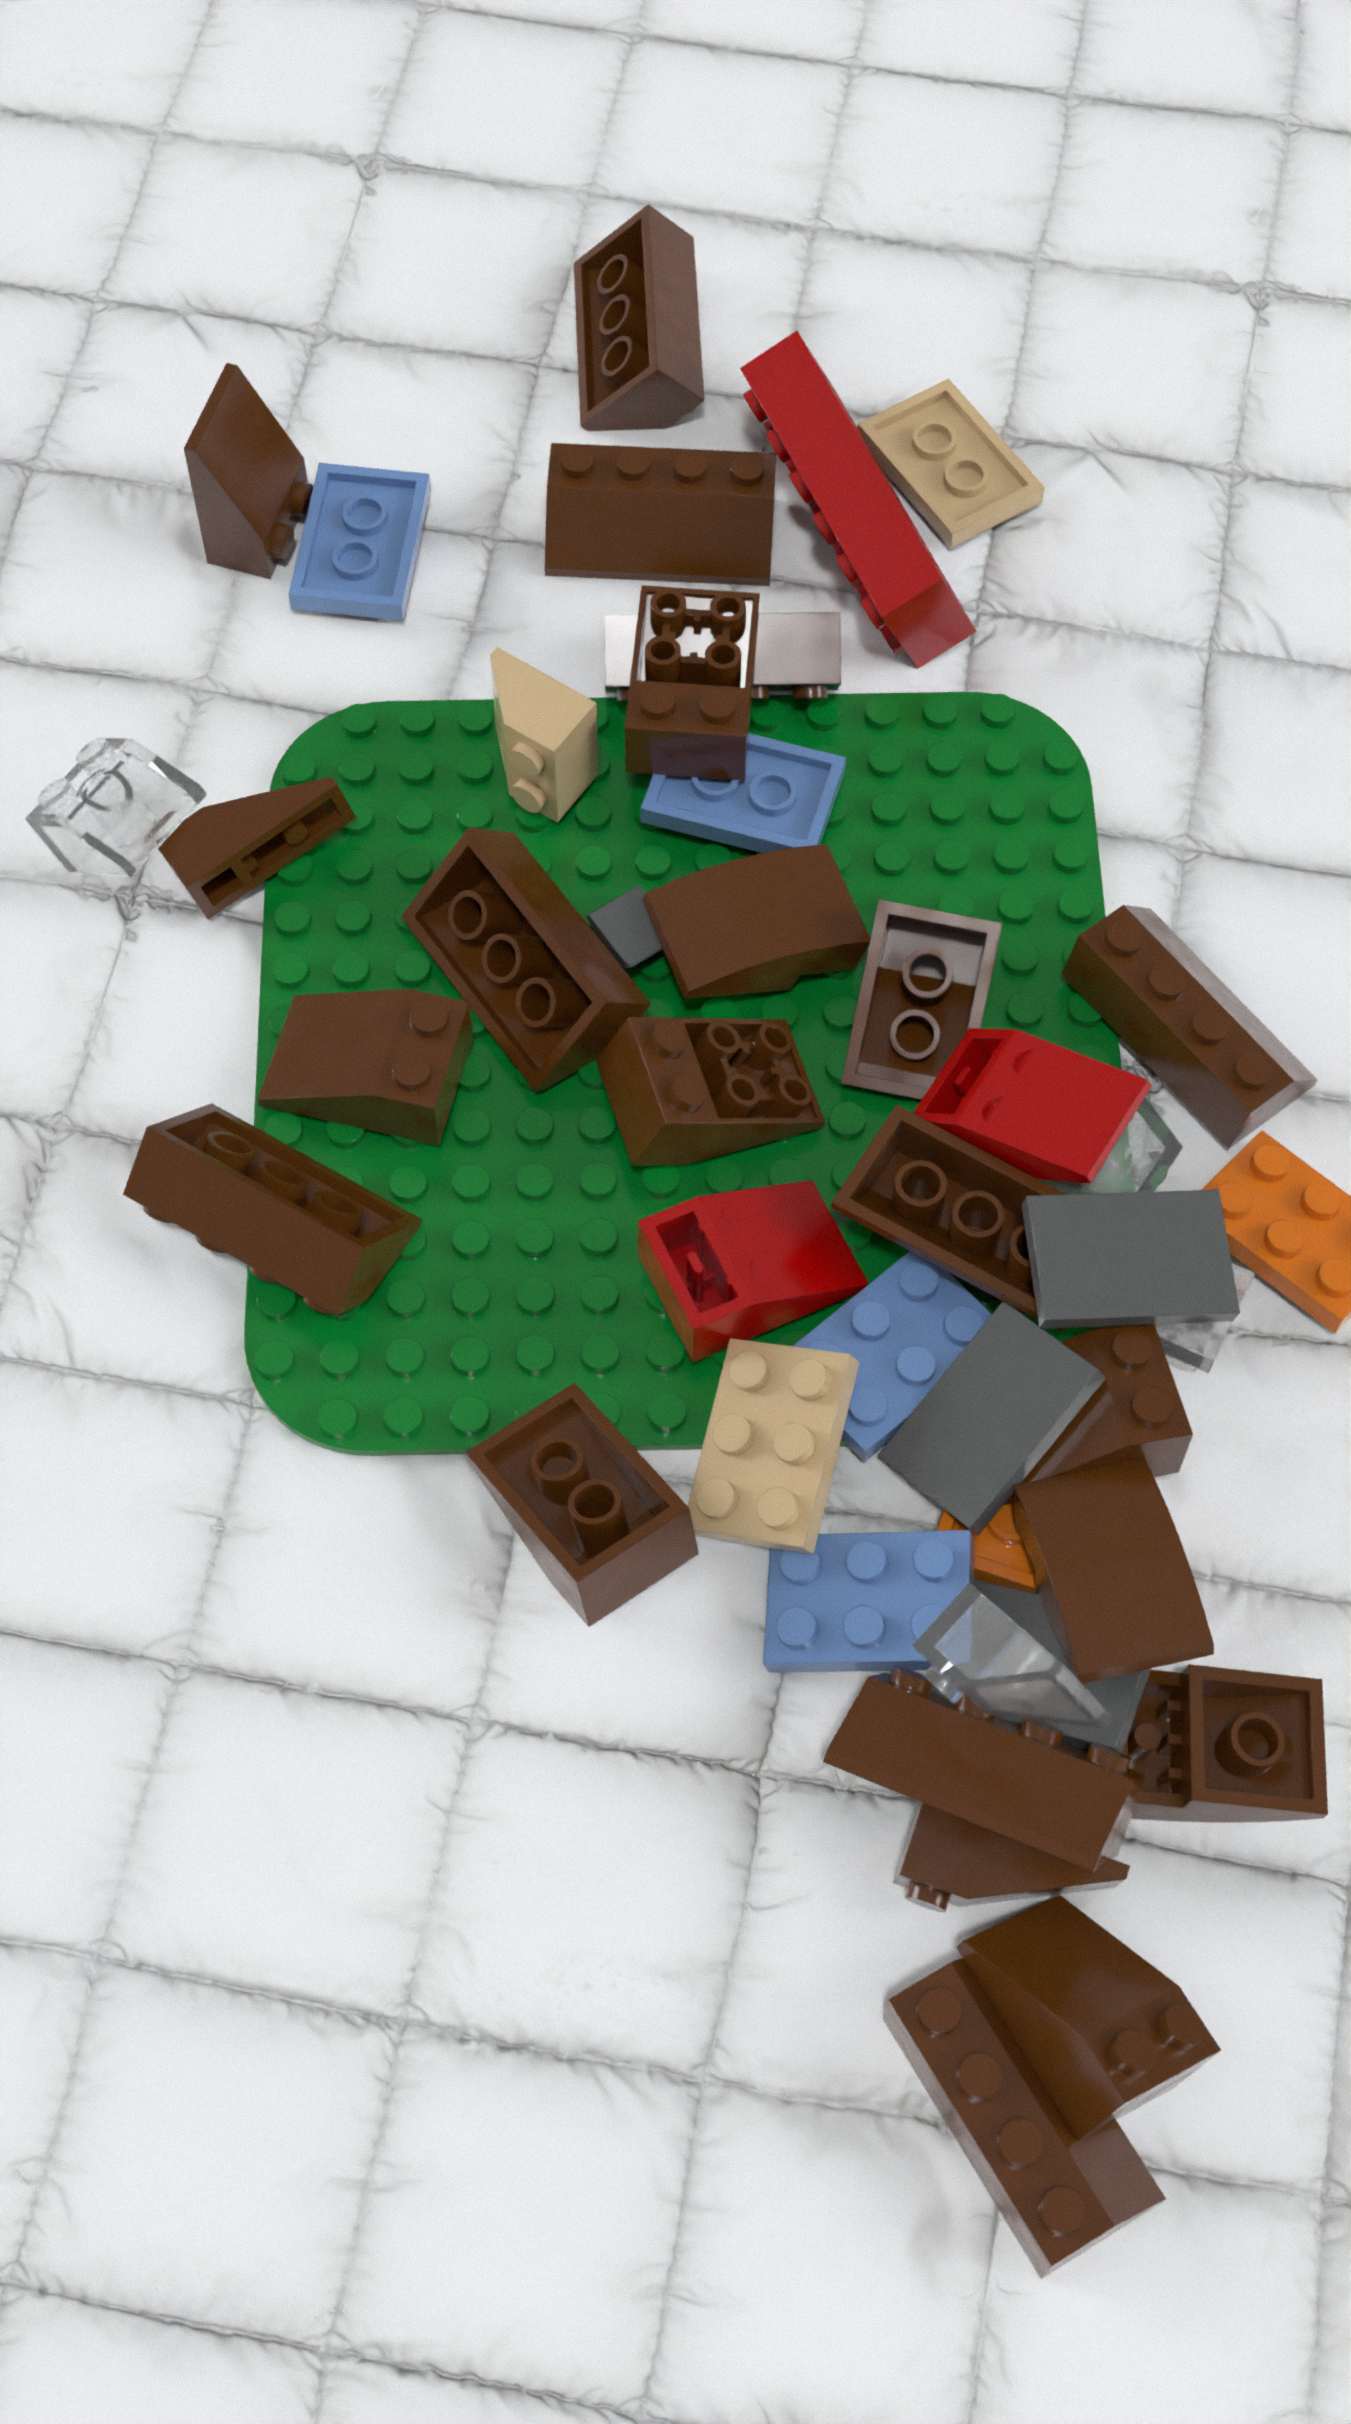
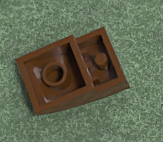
[642,844,871,999]
[1014,1457,1214,1685]
[1122,1664,1328,1822]

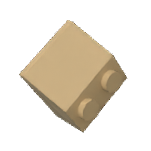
[490,647,598,823]

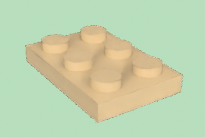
[857,378,1044,548]
[688,1338,860,1555]

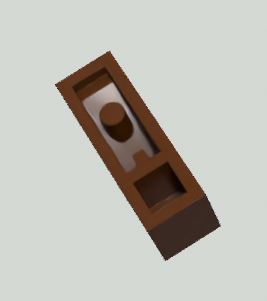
[153,777,356,919]
[893,1801,1130,1912]

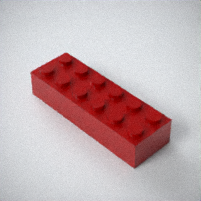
[740,331,977,668]

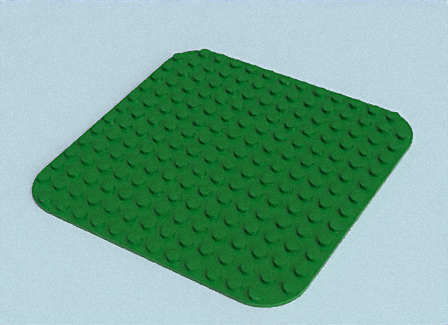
[244,692,1135,1456]

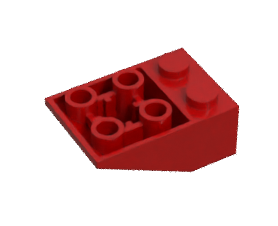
[913,1028,1152,1183]
[638,1180,869,1362]

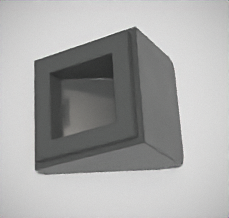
[586,886,663,969]

